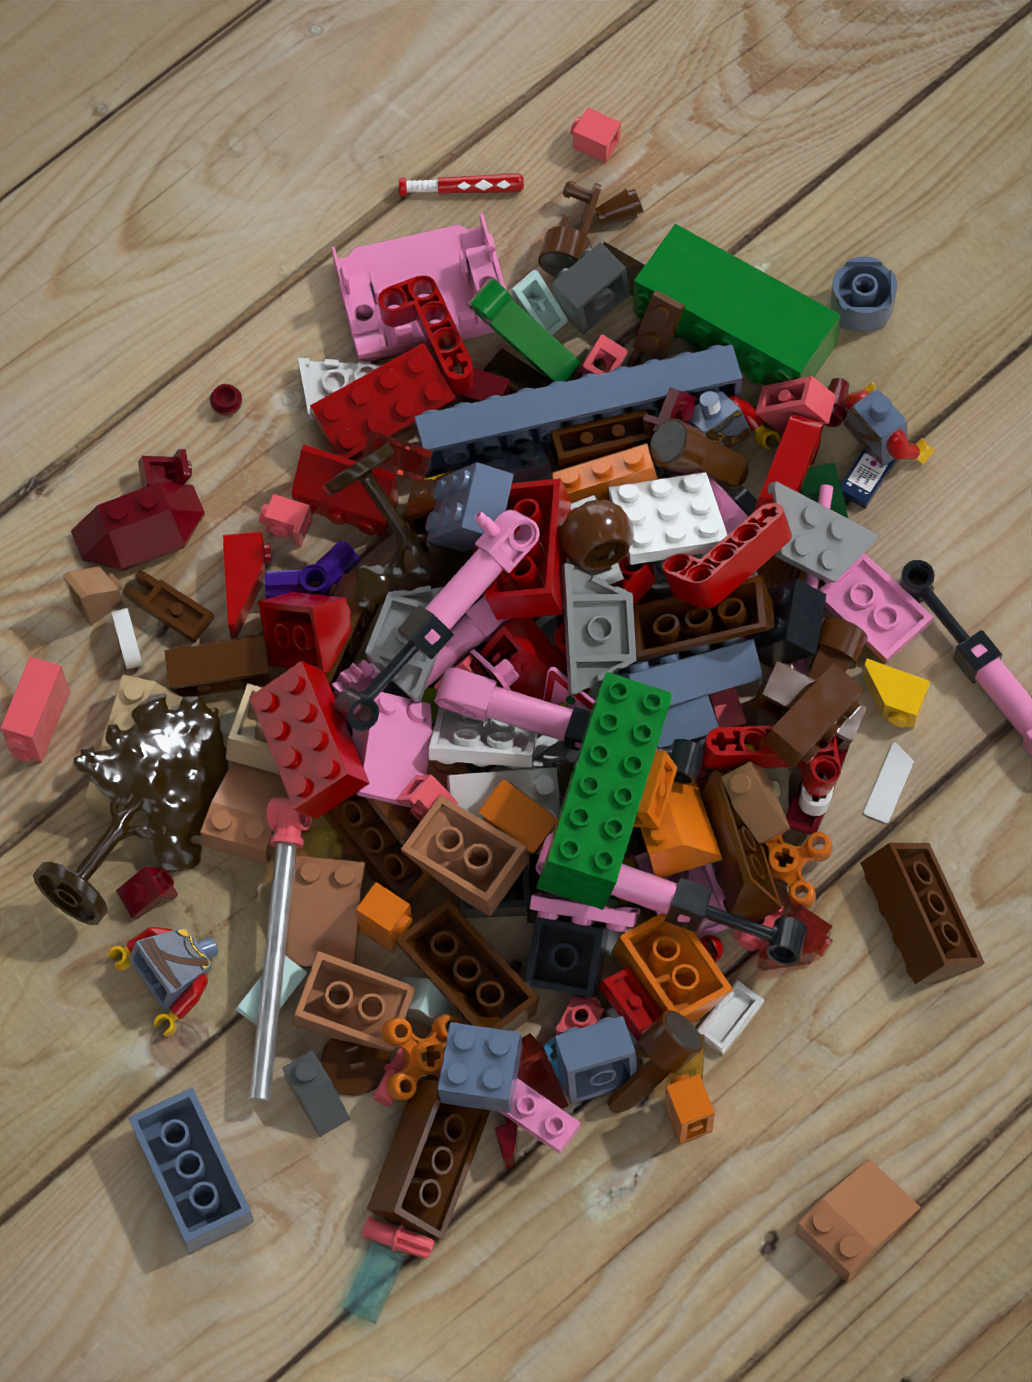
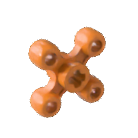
[762,832,833,910]
[381,1013,462,1101]

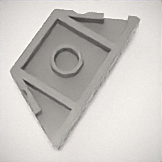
[768,481,879,584]
[561,563,636,696]
[365,586,444,703]

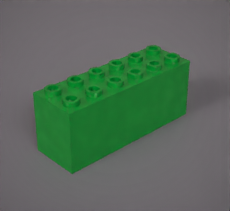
[633,224,841,385]
[536,672,673,910]

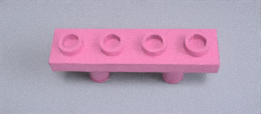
[500,1078,581,1154]

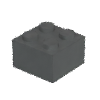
[552,242,631,335]

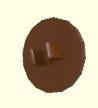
[321,1038,390,1096]

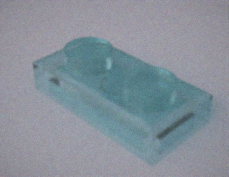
[343,1242,405,1324]

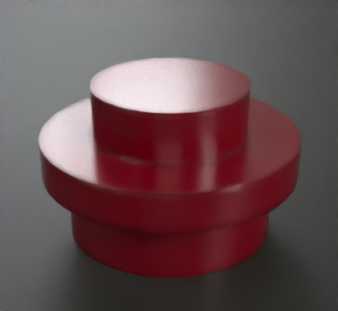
[210,384,243,416]

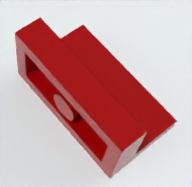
[598,967,663,1042]

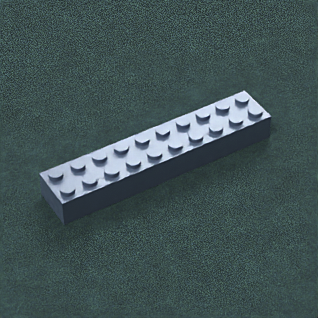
[415,345,743,478]

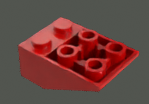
[479,617,590,700]

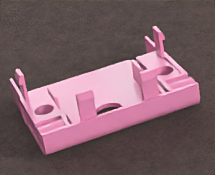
[332,213,506,361]

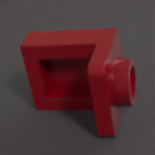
[642,387,698,431]
[138,449,192,488]
[116,867,178,919]

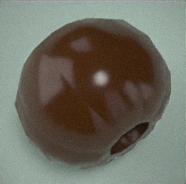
[559,500,634,571]

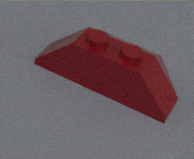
[71,482,205,571]

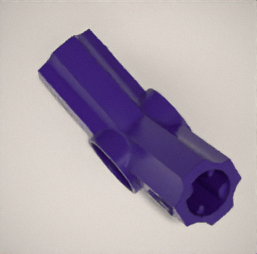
[265,540,361,599]

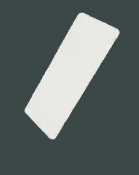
[863,742,914,823]

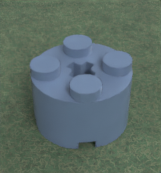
[830,256,897,332]

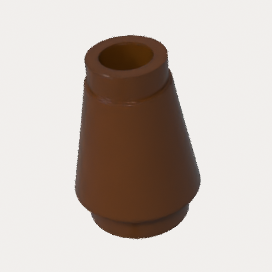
[595,189,644,226]

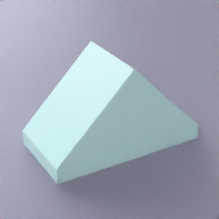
[511,270,569,335]
[402,977,462,1032]

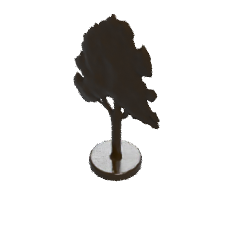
[322,442,491,667]
[33,693,229,925]

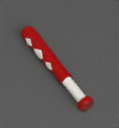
[399,173,524,197]

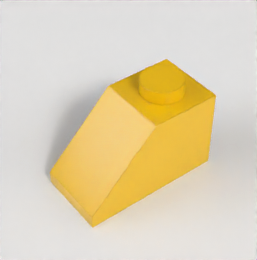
[862,659,930,729]

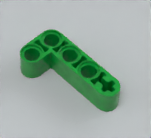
[467,278,581,382]

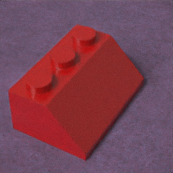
[291,444,399,536]
[258,592,352,673]

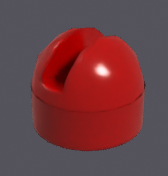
[699,935,723,963]

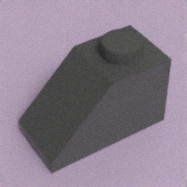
[282,1050,350,1137]

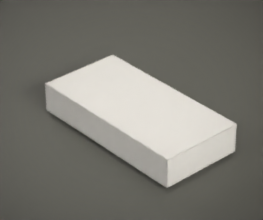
[697,980,765,1056]

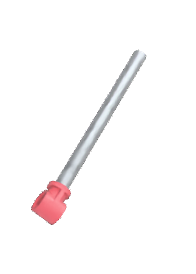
[249,797,312,1102]

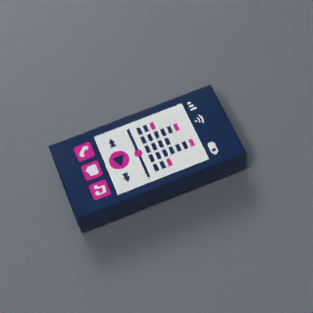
[841,448,897,509]

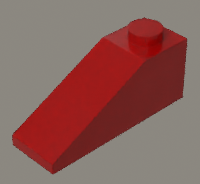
[223,532,272,639]

